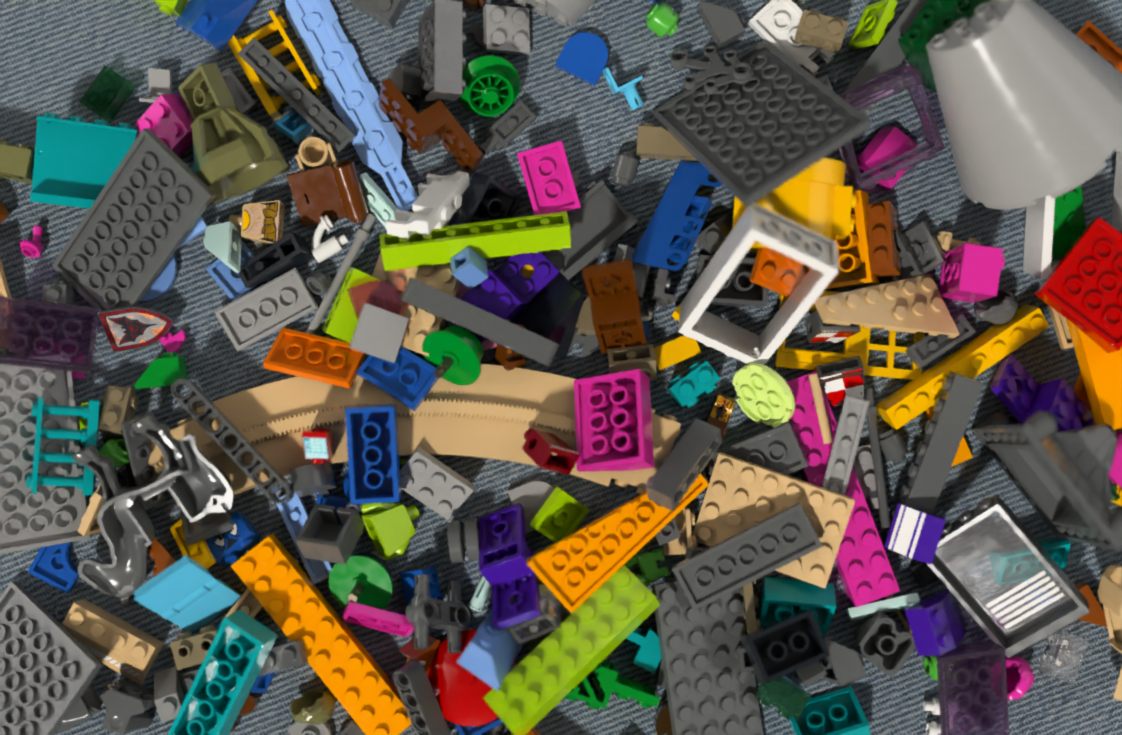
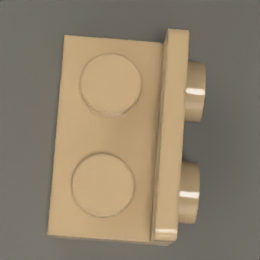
[78,483,103,536]
[663,507,696,555]

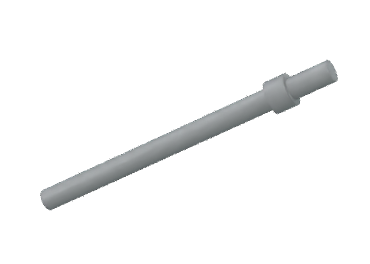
[305,213,377,335]

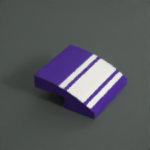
[884,502,946,565]

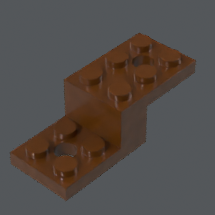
[378,78,483,176]
[582,260,647,354]

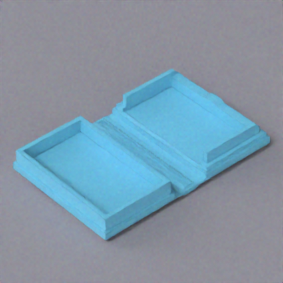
[134,555,242,634]

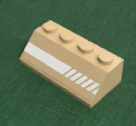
[62,599,164,685]

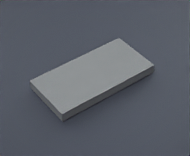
[214,268,319,352]

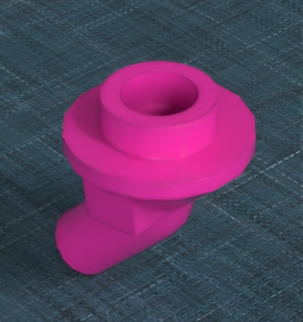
[19,225,44,258]

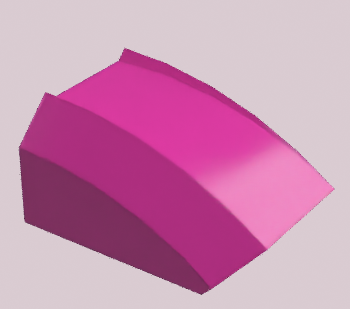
[852,126,917,192]

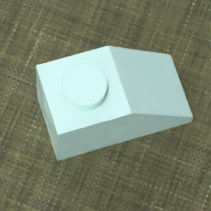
[203,221,242,273]

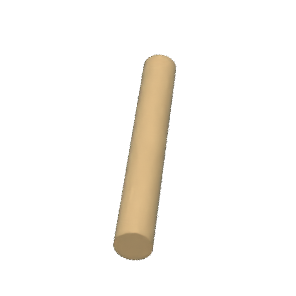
[808,373,833,444]

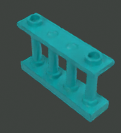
[26,397,100,495]

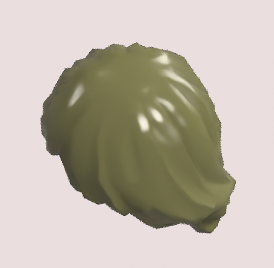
[290,690,335,725]

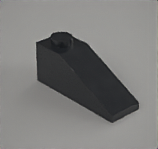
[239,232,314,288]
[536,284,585,357]

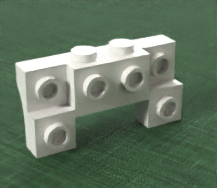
[386,171,470,238]

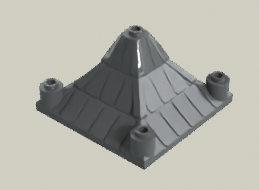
[971,410,1122,551]

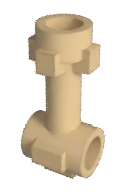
[935,231,980,252]

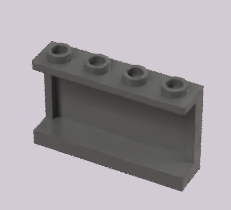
[541,180,638,282]

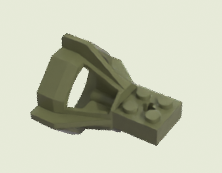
[178,63,289,205]

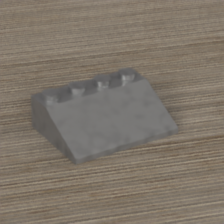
[417,0,466,109]

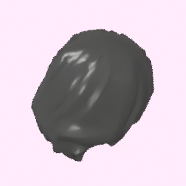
[973,288,1018,325]

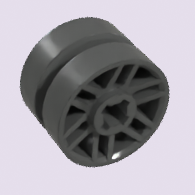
[447,518,479,563]

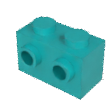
[668,361,721,408]

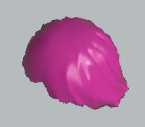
[987,656,1034,700]

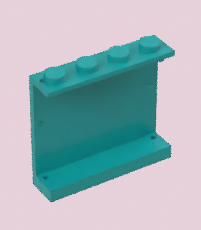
[30,112,137,209]

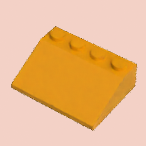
[823,190,879,291]

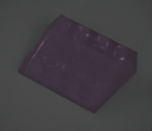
[0,296,100,373]
[937,640,1009,735]

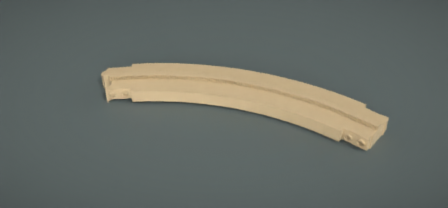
[148,364,681,505]

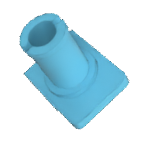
[603,67,644,111]

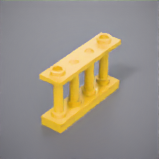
[228,10,321,120]

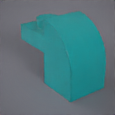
[626,626,662,673]

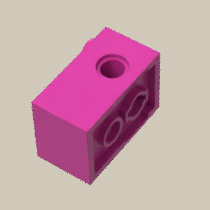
[938,243,1005,303]

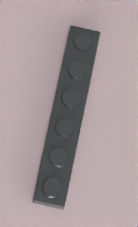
[238,38,356,153]
[178,639,308,697]

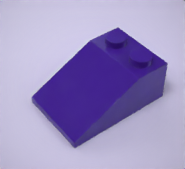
[905,589,967,656]

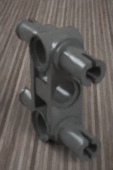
[406,574,470,653]

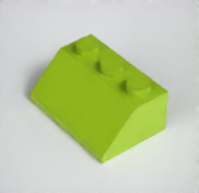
[322,267,381,343]

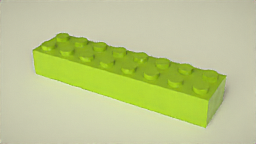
[483,565,660,735]

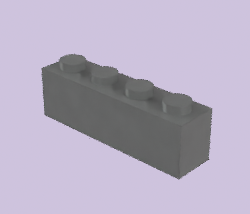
[646,418,722,511]

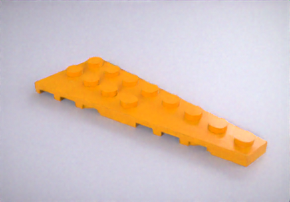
[525,474,709,614]

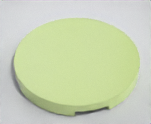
[732,363,795,428]

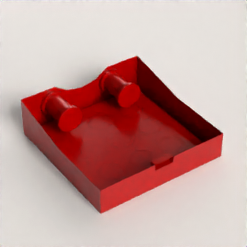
[1034,217,1122,353]

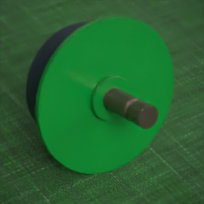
[329,552,393,610]

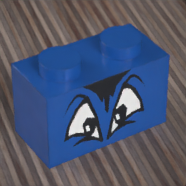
[205,511,262,568]

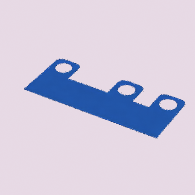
[631,161,723,271]

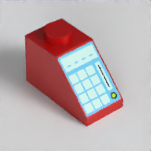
[302,428,334,464]

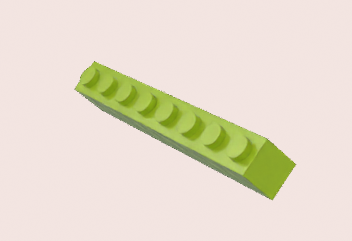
[380,211,571,271]

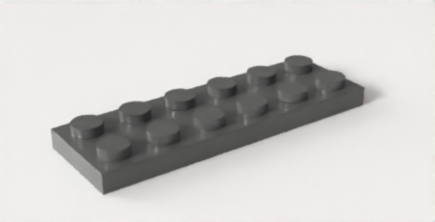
[672,502,822,611]

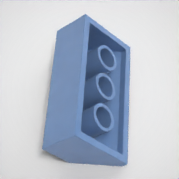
[457,609,526,690]

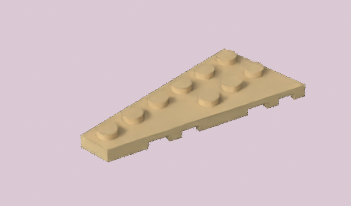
[814,274,960,338]

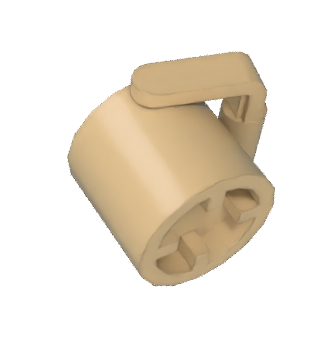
[295,137,338,171]

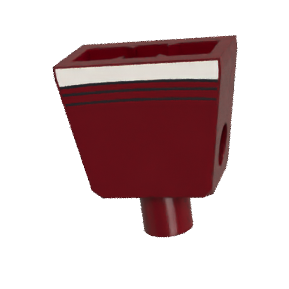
[522,428,581,475]

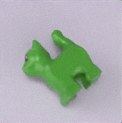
[624,548,670,587]

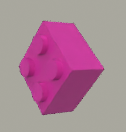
[134,94,194,158]

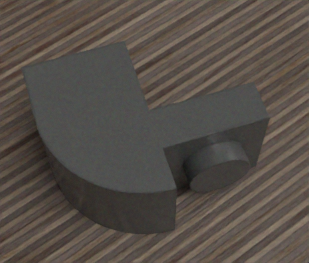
[290,463,336,498]

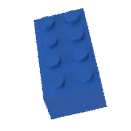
[345,403,402,504]

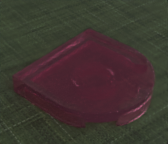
[347,280,401,321]

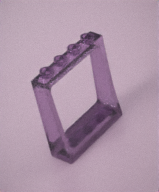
[839,65,945,191]

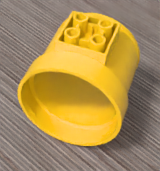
[732,158,856,253]

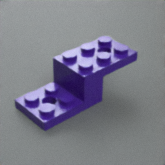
[445,252,560,344]
[990,354,1095,432]
[479,503,541,630]

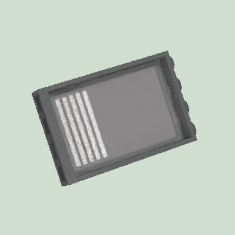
[926,494,1090,658]

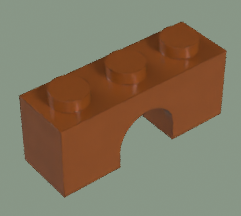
[866,201,901,278]

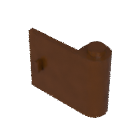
[286,160,369,227]

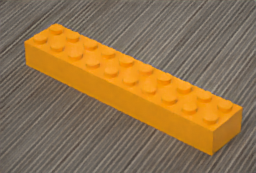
[231,533,412,735]

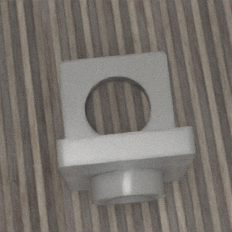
[139,68,172,103]

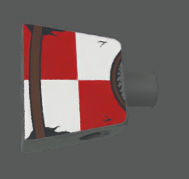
[805,309,861,343]
[816,356,864,408]

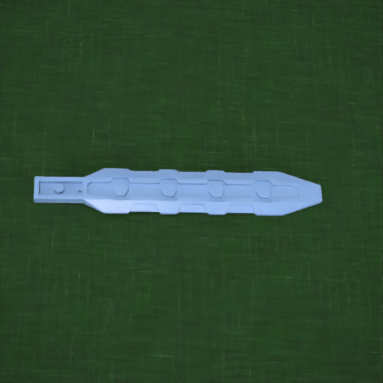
[285,0,418,212]

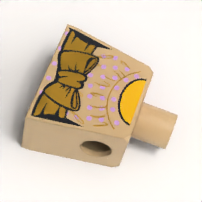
[229,200,285,245]

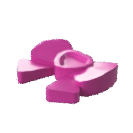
[159,320,186,353]

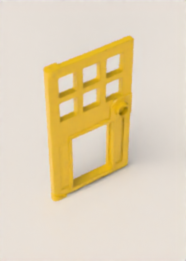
[774,291,925,380]

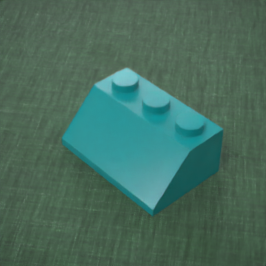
[758,577,836,634]
[785,686,870,735]

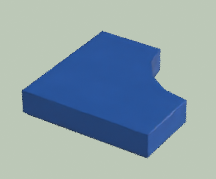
[28,542,80,594]

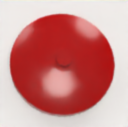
[427,630,517,727]

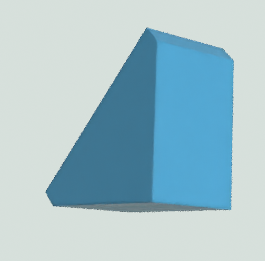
[274,109,313,146]

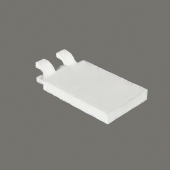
[748,0,836,76]

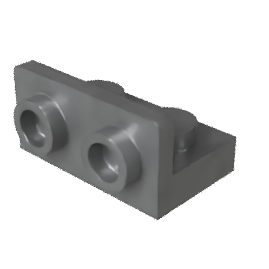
[648,268,677,307]

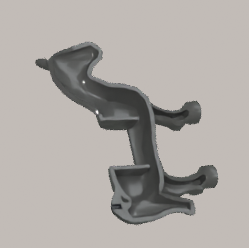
[72,412,234,607]

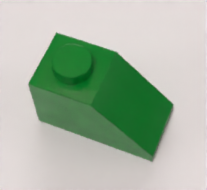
[134,352,187,389]

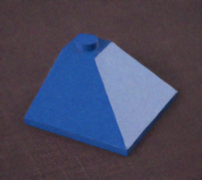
[174,0,258,52]

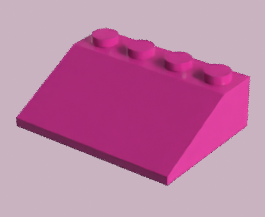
[574,369,654,472]

